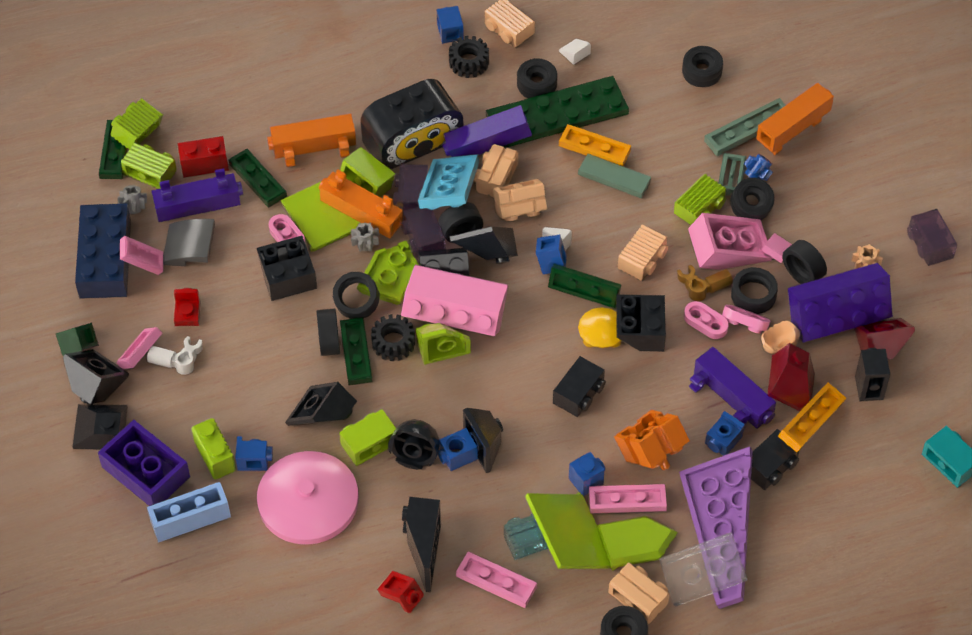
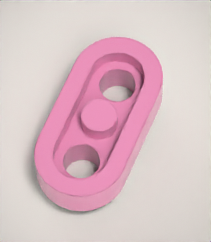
[269,214,305,242]
[684,301,728,339]
[722,305,771,334]

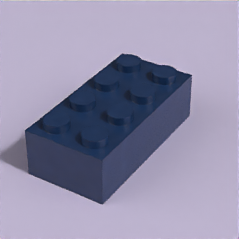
[75,203,131,299]

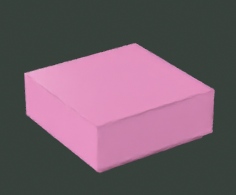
[762,233,792,263]

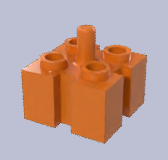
[614,410,690,470]

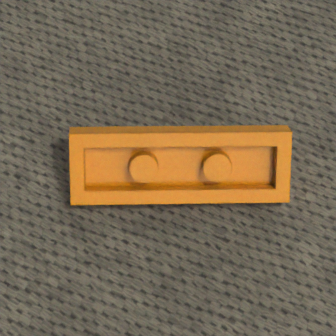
[559,124,631,166]

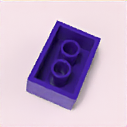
[98,420,190,506]

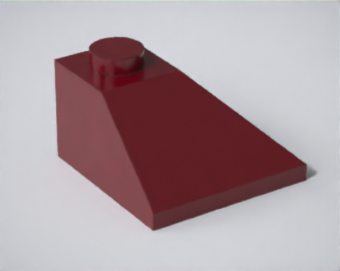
[854,318,915,360]
[767,343,815,412]

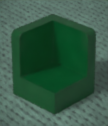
[55,322,99,356]

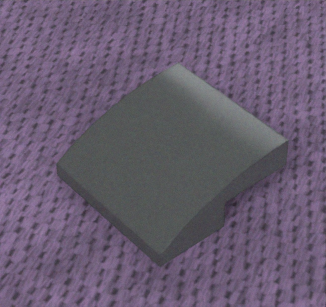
[163,219,215,267]

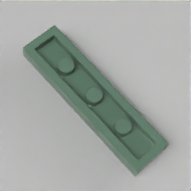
[704,98,786,156]

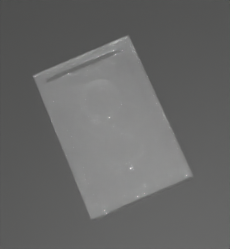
[659,532,748,607]

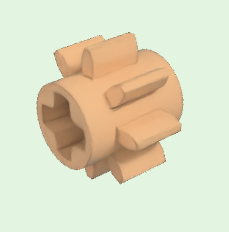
[852,244,883,269]

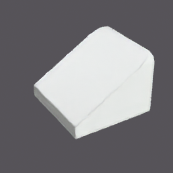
[559,39,591,65]
[542,227,572,251]

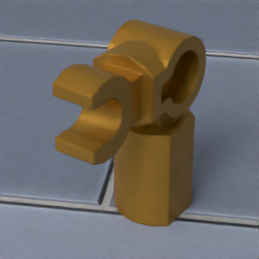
[677,265,733,302]

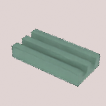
[718,153,747,196]

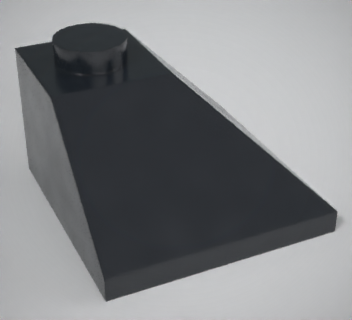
[450,227,518,264]
[63,349,129,405]
[285,382,357,426]
[72,404,128,450]
[463,408,503,473]

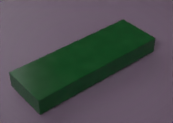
[99,120,127,179]
[228,149,287,208]
[548,264,622,308]
[340,317,373,385]

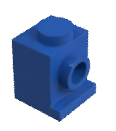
[705,411,745,456]
[235,436,273,471]

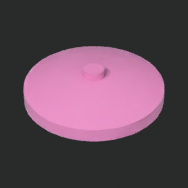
[257,451,359,544]

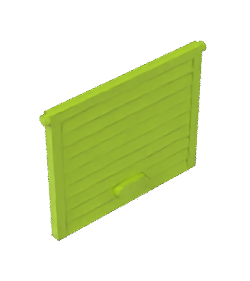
[281,182,362,252]
[525,492,617,571]

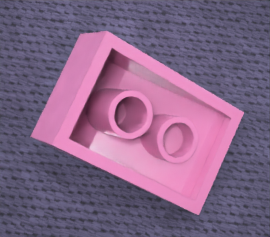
[688,213,773,270]

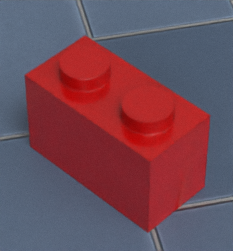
[177,136,229,178]

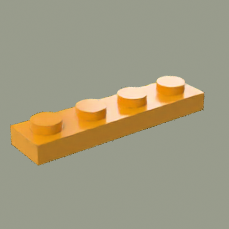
[778,382,847,452]

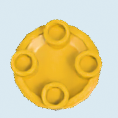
[578,307,622,348]

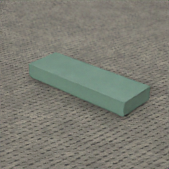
[578,154,651,199]

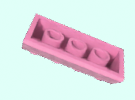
[401,265,508,336]

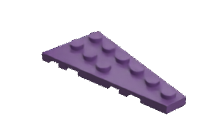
[679,447,753,609]

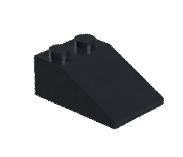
[402,497,441,592]

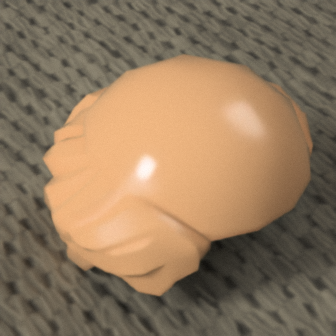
[761,321,800,354]

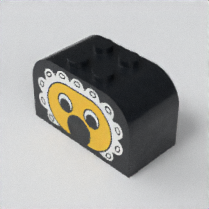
[361,79,464,170]

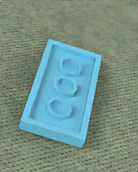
[418,154,479,210]

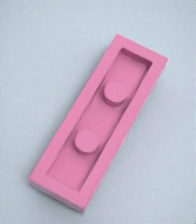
[589,484,667,514]
[456,552,537,608]

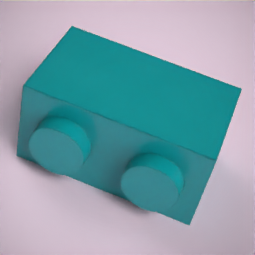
[921,425,972,488]

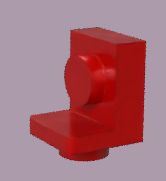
[174,288,201,326]
[377,571,424,613]

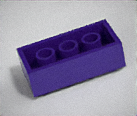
[788,263,893,343]

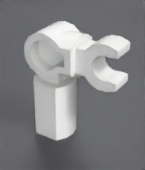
[147,336,203,375]

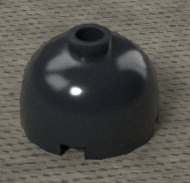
[388,419,440,470]

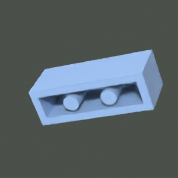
[147,482,231,543]

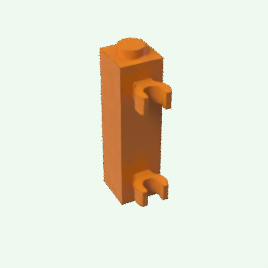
[756,83,834,155]
[267,114,356,167]
[319,169,403,239]

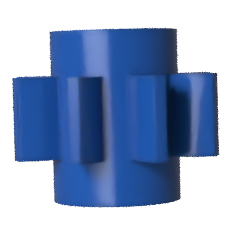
[744,154,773,181]

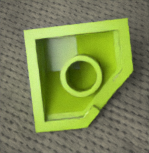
[416,323,471,365]

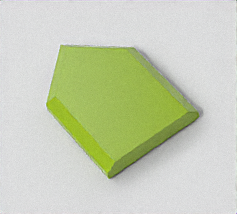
[357,240,419,305]
[597,516,678,569]

